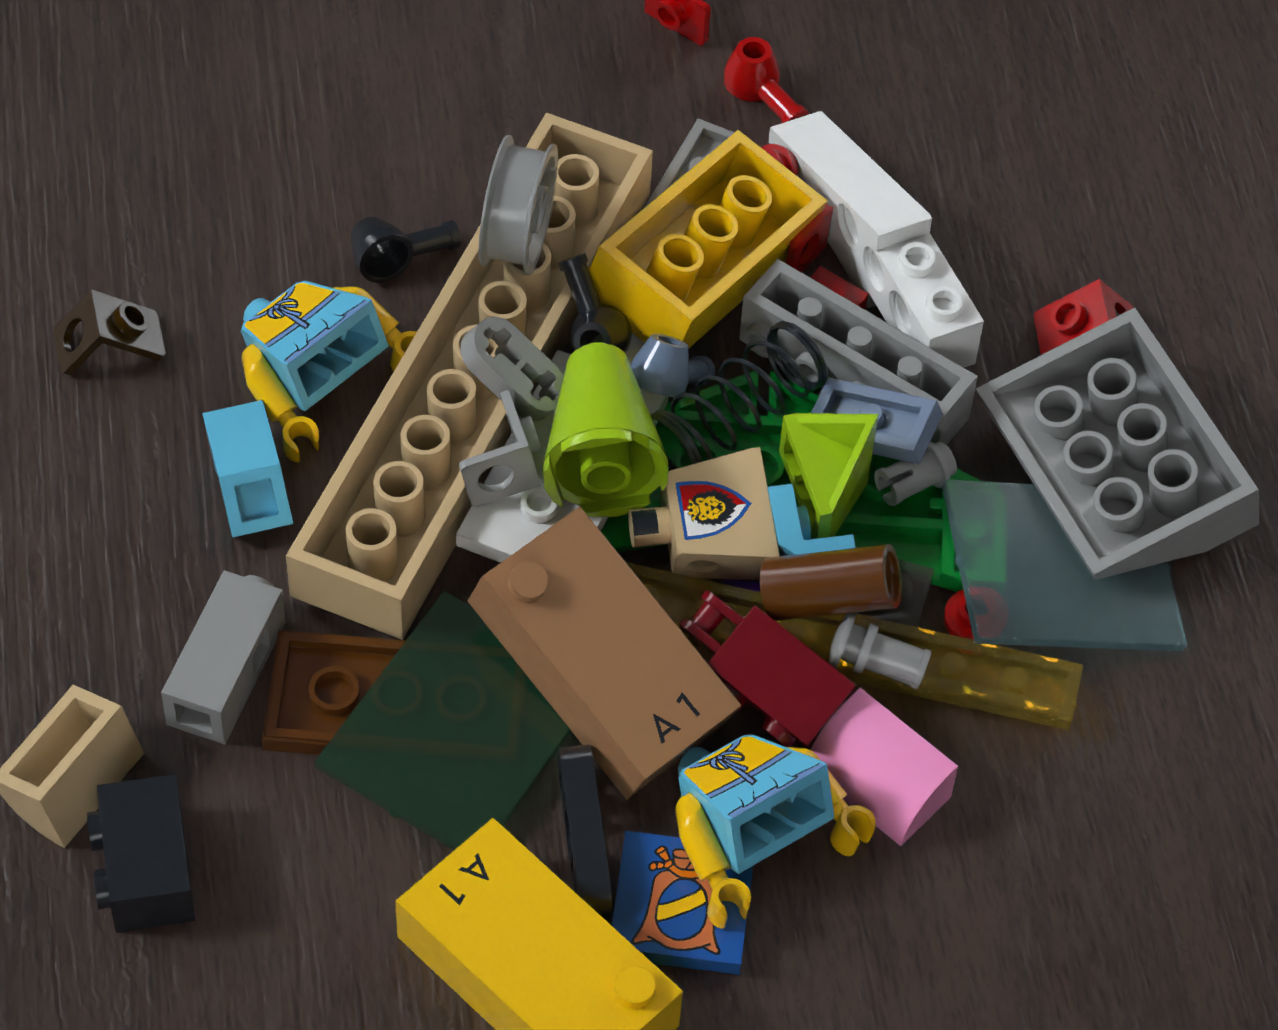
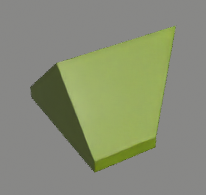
[779,413,879,539]

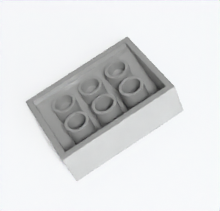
[976,308,1259,580]

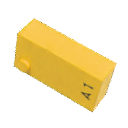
[589,130,828,349]
[395,818,683,1030]

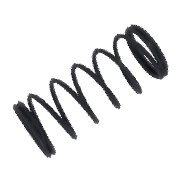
[650,321,827,472]

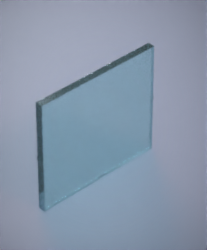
[942,480,1187,651]

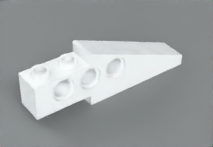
[768,111,984,368]

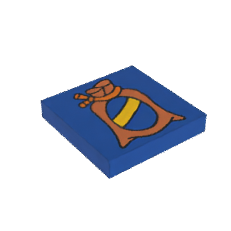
[612,830,753,975]

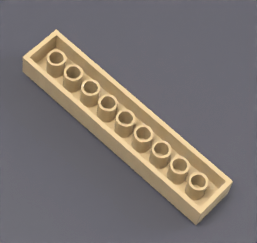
[286,113,653,640]

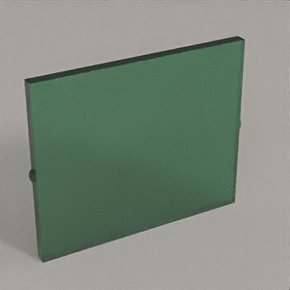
[314,591,572,850]

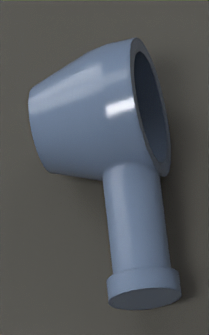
[630,334,715,397]

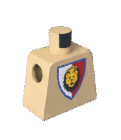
[628,447,780,581]

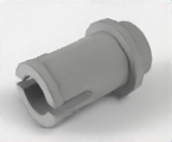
[874,441,957,506]

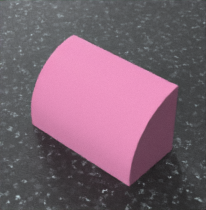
[811,688,958,846]

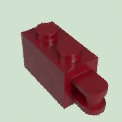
[678,590,856,750]

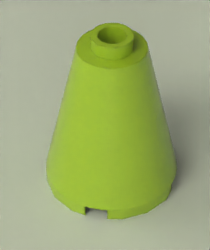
[542,342,668,517]

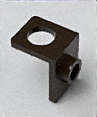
[53,289,166,375]

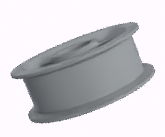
[479,135,558,275]

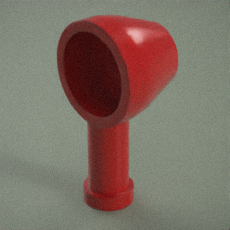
[724,37,809,123]

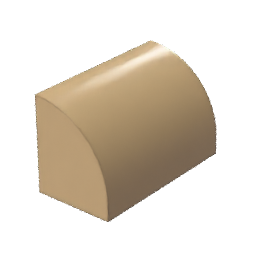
[0,685,144,848]

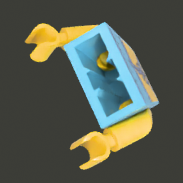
[241,281,417,463]
[675,735,876,929]

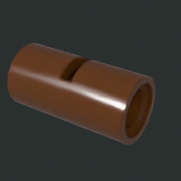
[760,544,902,621]

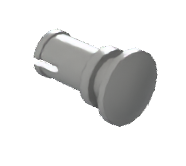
[829,612,931,689]

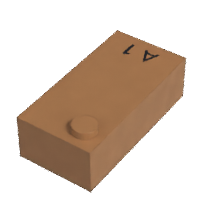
[468,506,741,800]

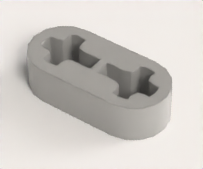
[460,316,564,421]

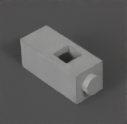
[161,570,286,745]

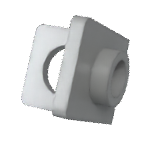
[459,390,542,507]

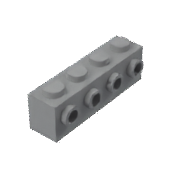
[739,259,978,445]

